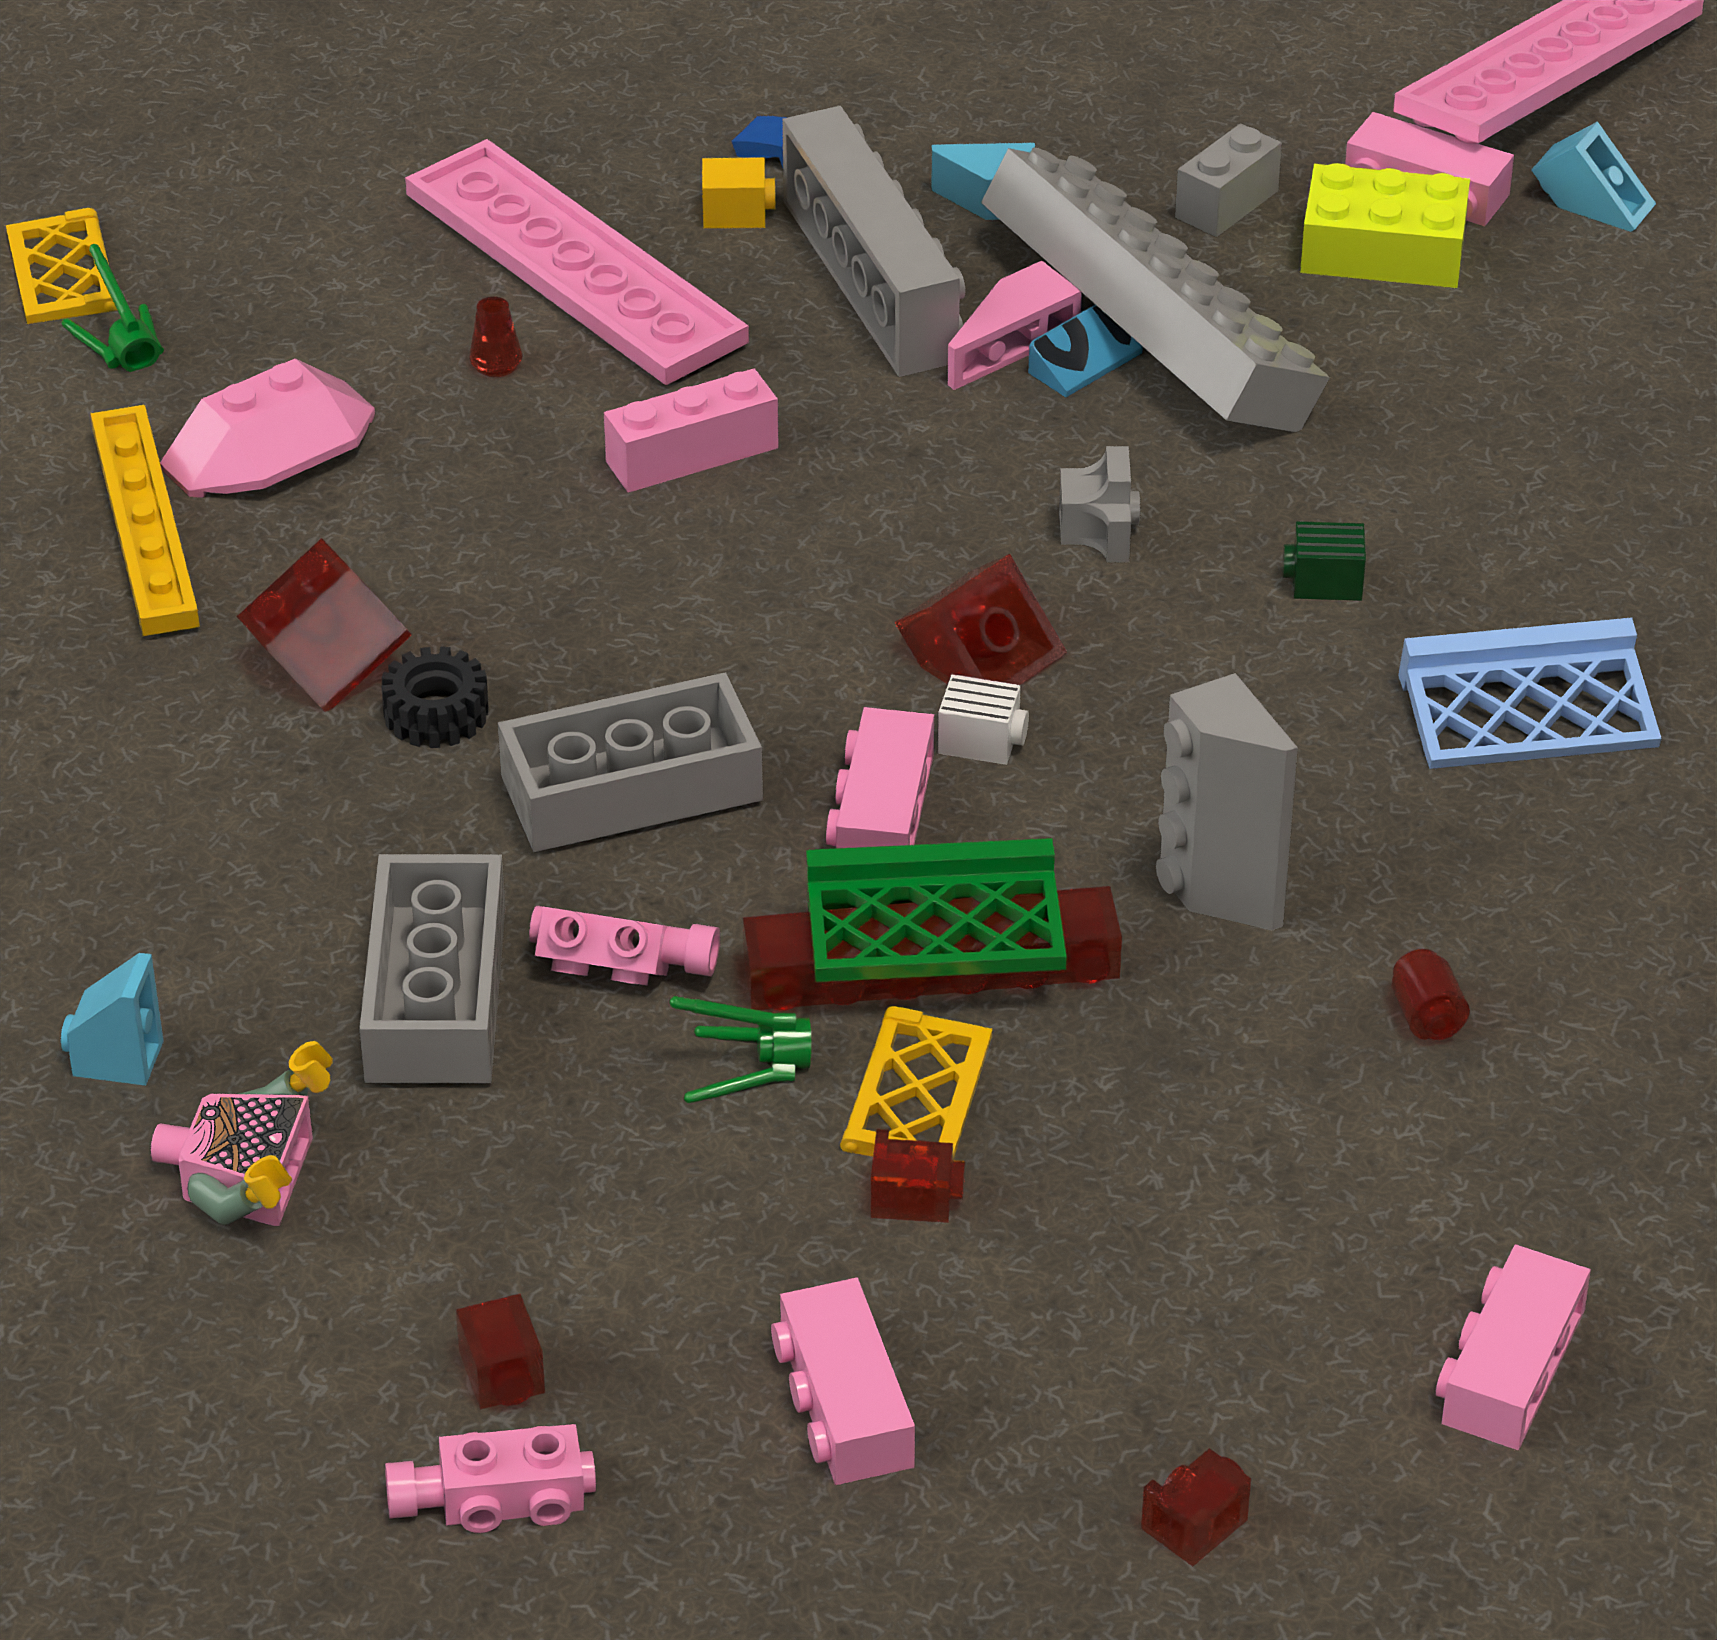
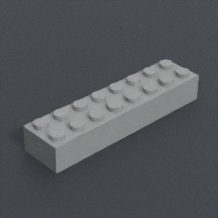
[981,148,1330,432]

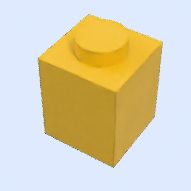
[702,157,776,228]

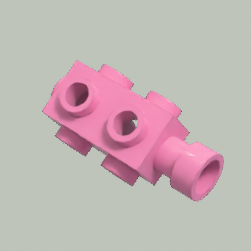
[529,906,720,986]
[385,1424,596,1533]

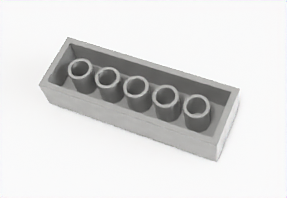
[782,106,965,377]

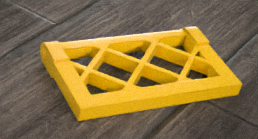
[6,208,117,324]
[840,1006,993,1170]

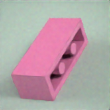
[1345,112,1514,226]
[604,368,778,493]
[826,707,934,848]
[1436,1244,1591,1450]
[771,1277,915,1485]

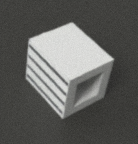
[938,675,1029,765]

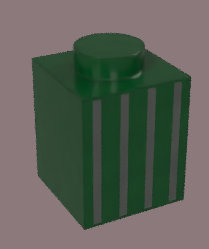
[1282,521,1366,601]

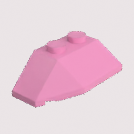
[160,359,375,498]

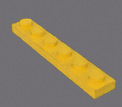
[90,405,200,636]

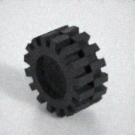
[381,646,489,748]

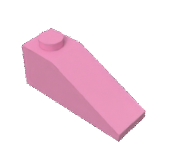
[948,261,1082,390]

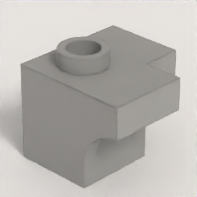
[1059,446,1140,562]

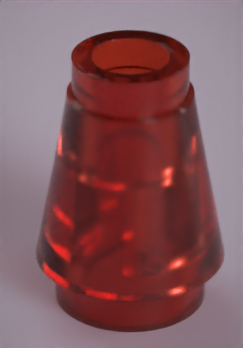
[469,296,523,377]

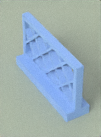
[1398,618,1661,769]

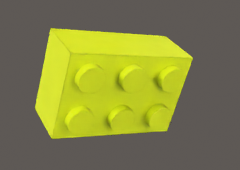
[1300,163,1470,288]

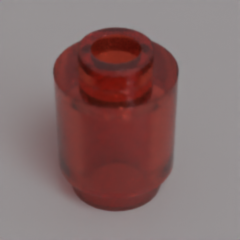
[1392,949,1470,1040]

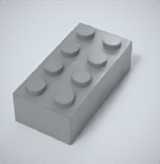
[498,672,763,852]
[359,854,506,1083]

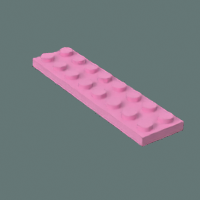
[1393,0,1704,143]
[405,139,749,385]

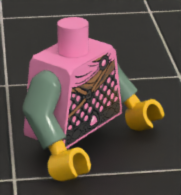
[151,1041,333,1226]

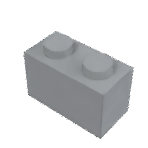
[1175,123,1282,237]

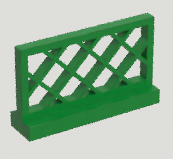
[806,838,1067,982]

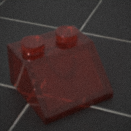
[236,538,412,712]
[895,554,1067,685]

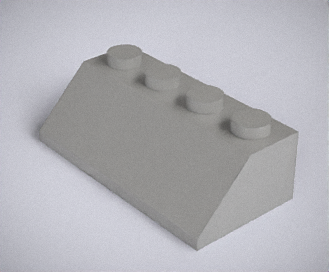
[1156,673,1298,930]

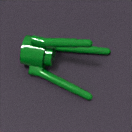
[62,244,164,372]
[669,996,811,1103]

